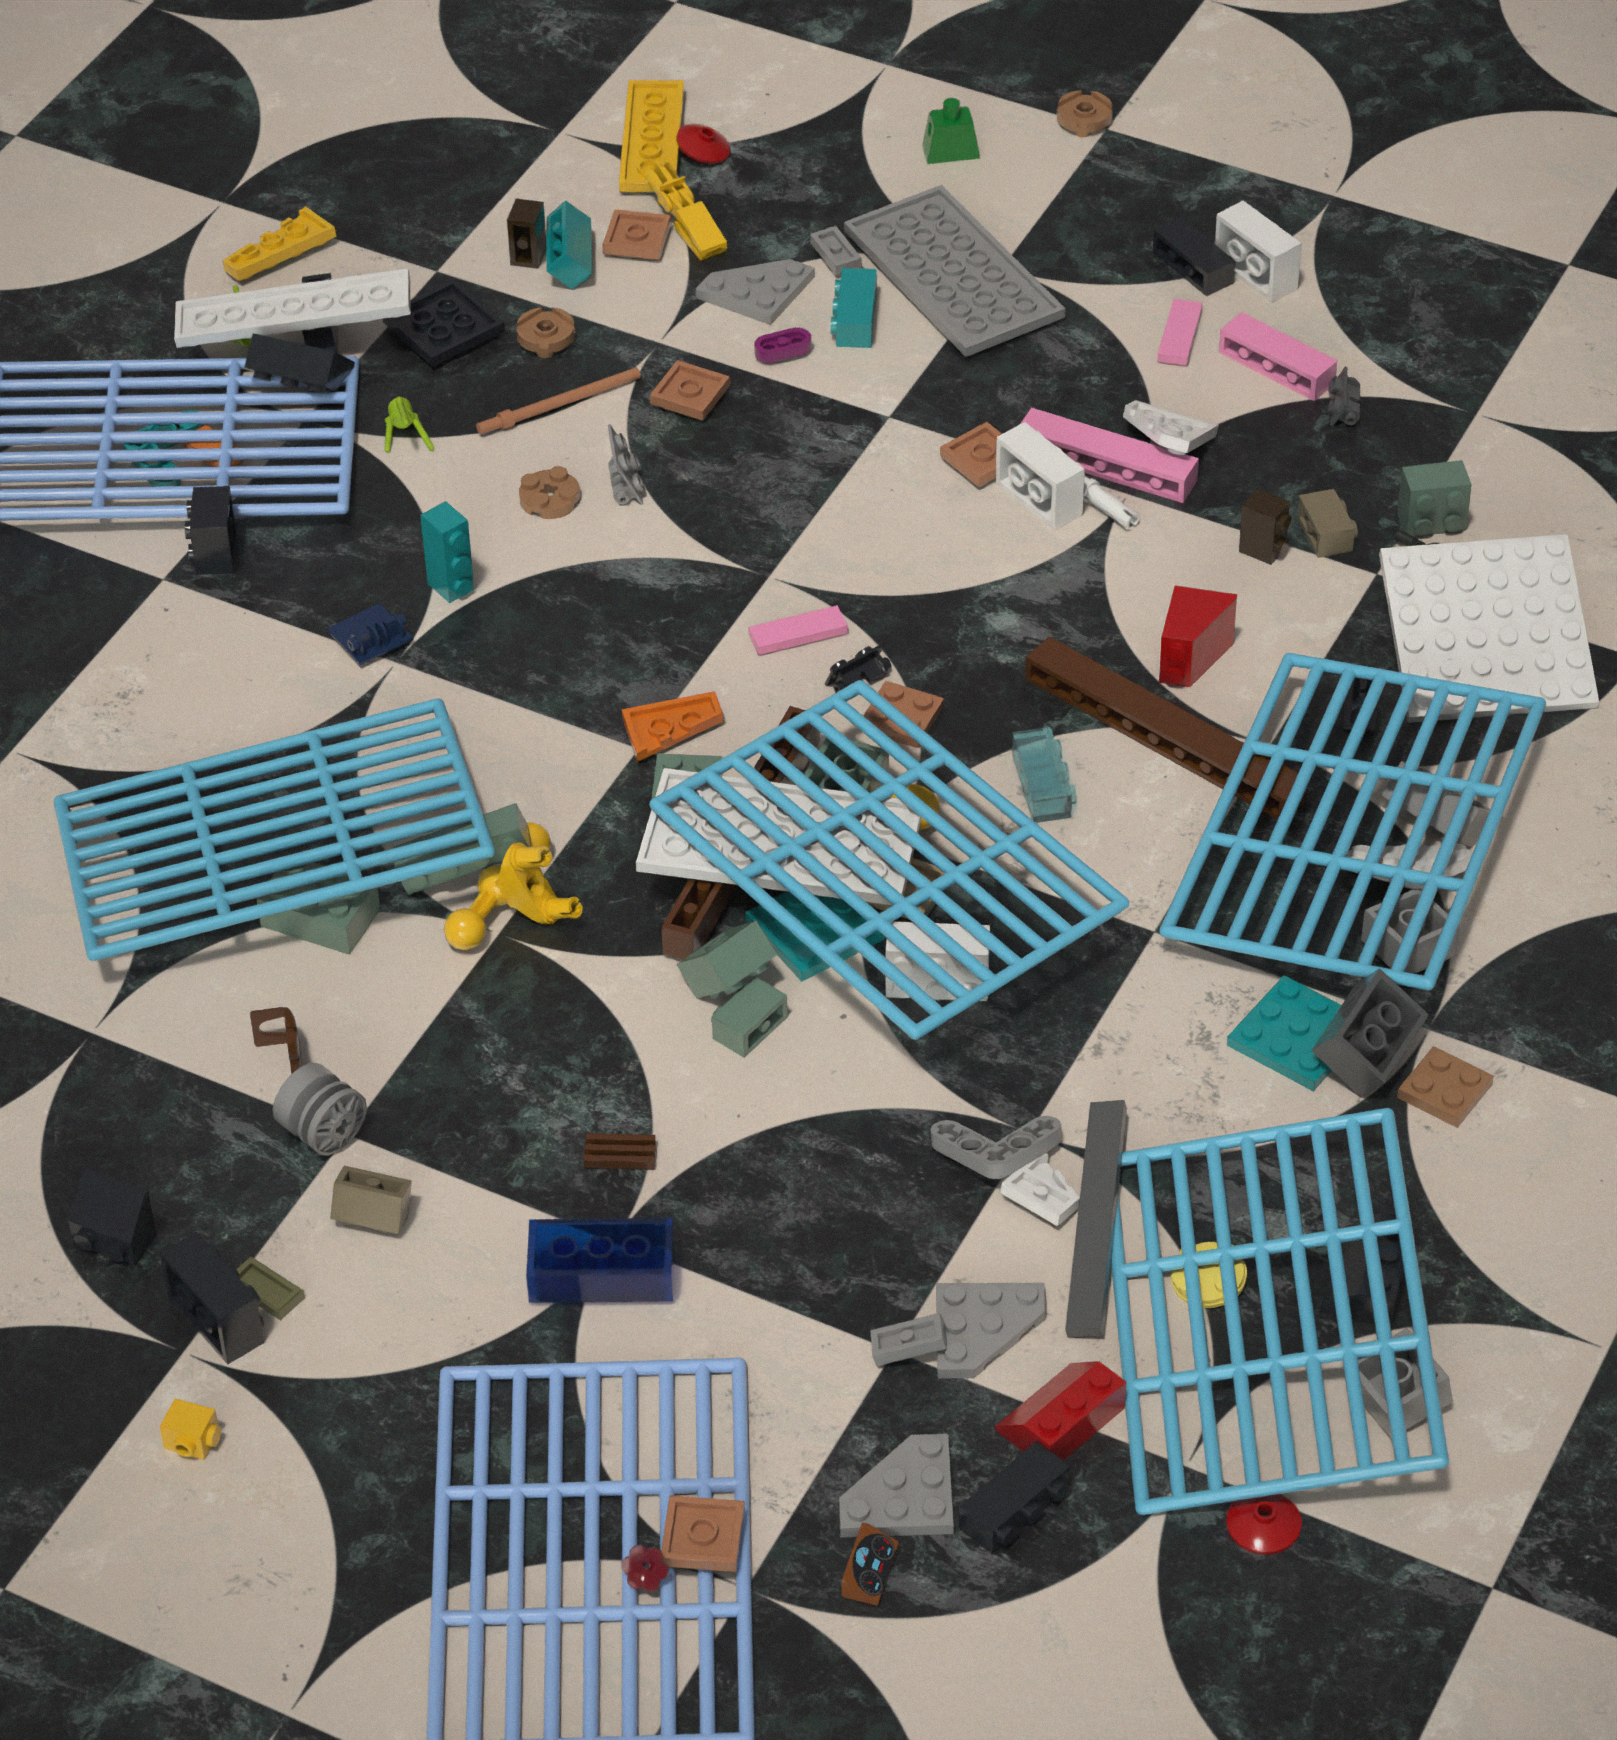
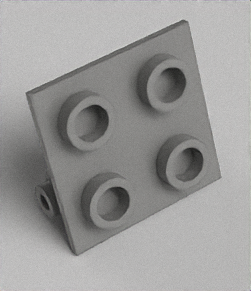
[608,424,645,504]

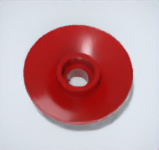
[676,124,730,164]
[1226,1494,1302,1555]

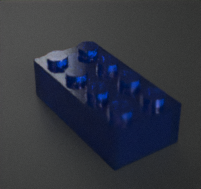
[526,1218,674,1303]

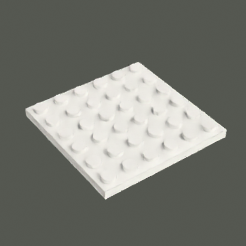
[1379,534,1599,723]

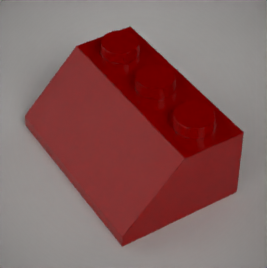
[995,1361,1126,1461]

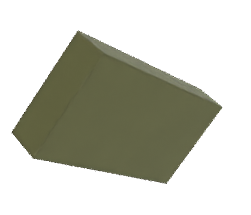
[236,1257,305,1321]

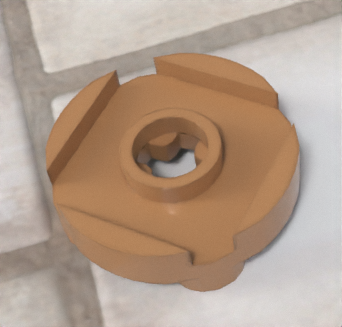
[1057,90,1113,137]
[516,307,576,358]
[519,466,580,519]

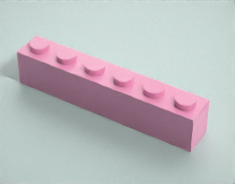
[1021,408,1199,503]

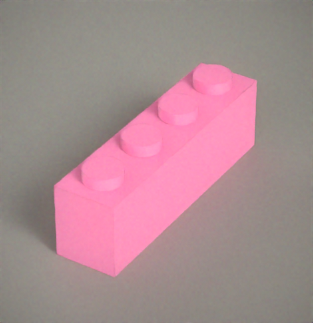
[1219,312,1338,401]

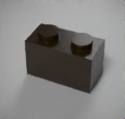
[507,198,546,269]
[1239,488,1292,565]

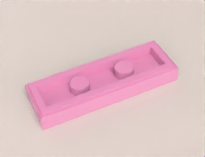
[1157,299,1203,366]
[748,605,848,655]

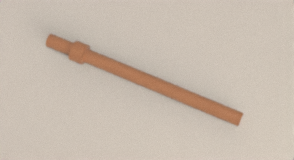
[476,367,641,435]

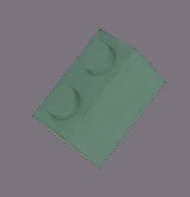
[711,976,788,1058]

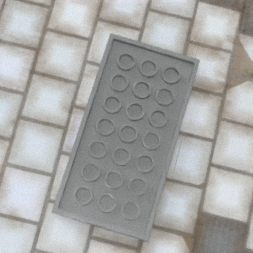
[844,185,1065,357]

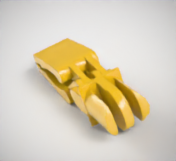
[644,162,727,261]

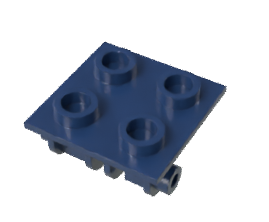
[327,603,414,666]

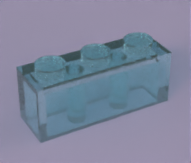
[1012,727,1077,823]

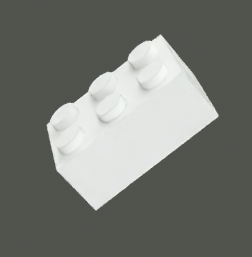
[1215,201,1301,303]
[996,422,1085,531]
[886,921,990,1001]

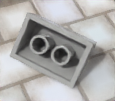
[1382,761,1504,847]

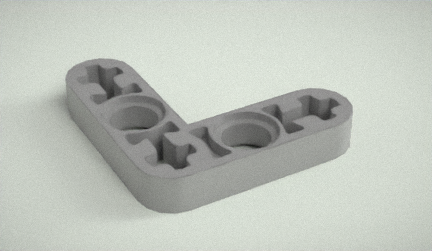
[930,1116,1062,1179]

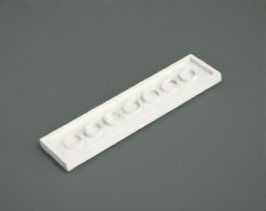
[174,268,411,348]

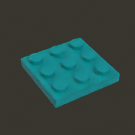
[745,891,885,982]
[1227,975,1342,1092]

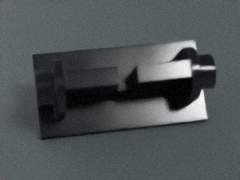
[825,643,892,693]
[1343,677,1378,732]

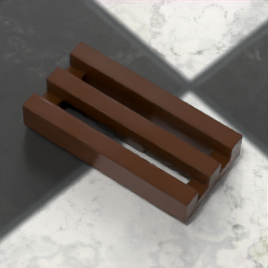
[583,1133,656,1170]

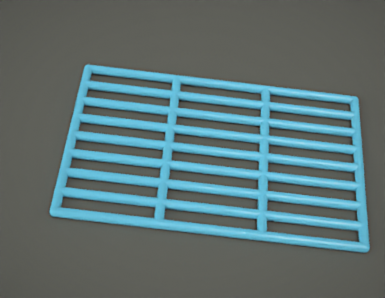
[1159,653,1546,990]
[649,680,1129,1040]
[54,698,495,961]
[1111,1108,1449,1515]

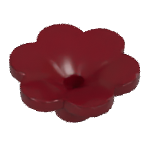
[621,1545,669,1591]

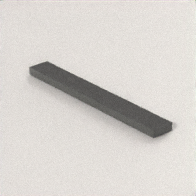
[1065,1100,1127,1338]

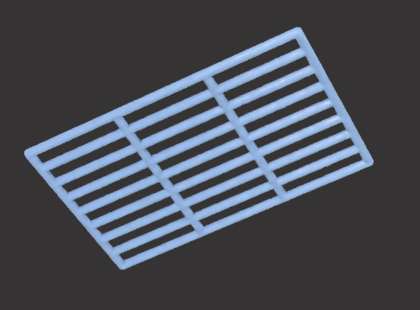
[0,356,359,521]
[426,1358,755,1740]

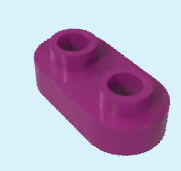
[754,327,812,363]

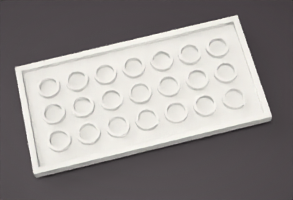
[636,768,922,905]

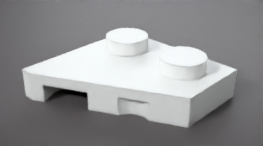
[1000,1153,1080,1226]

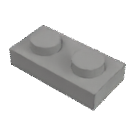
[810,226,862,275]
[870,1313,947,1366]

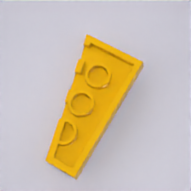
[222,206,337,281]

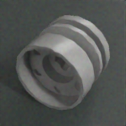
[272,1063,367,1156]

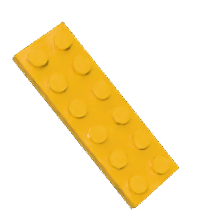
[619,80,684,193]

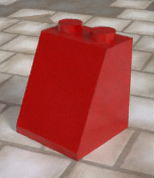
[1159,585,1237,687]

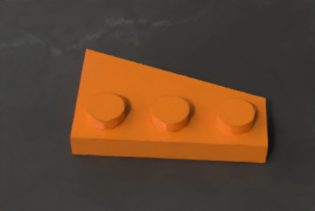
[622,691,723,762]

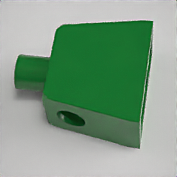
[922,98,980,164]

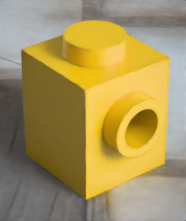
[159,1398,221,1460]

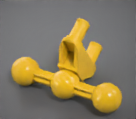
[443,822,583,950]

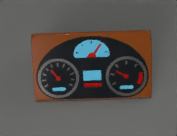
[841,1522,899,1606]

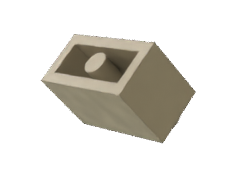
[1297,489,1358,558]
[330,1165,412,1234]

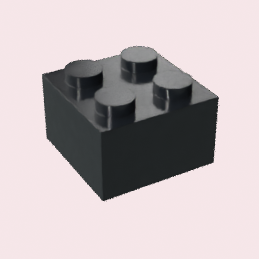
[185,486,237,575]

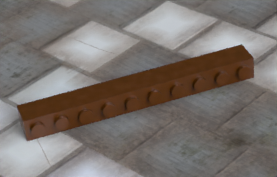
[1025,636,1308,820]
[662,706,820,960]

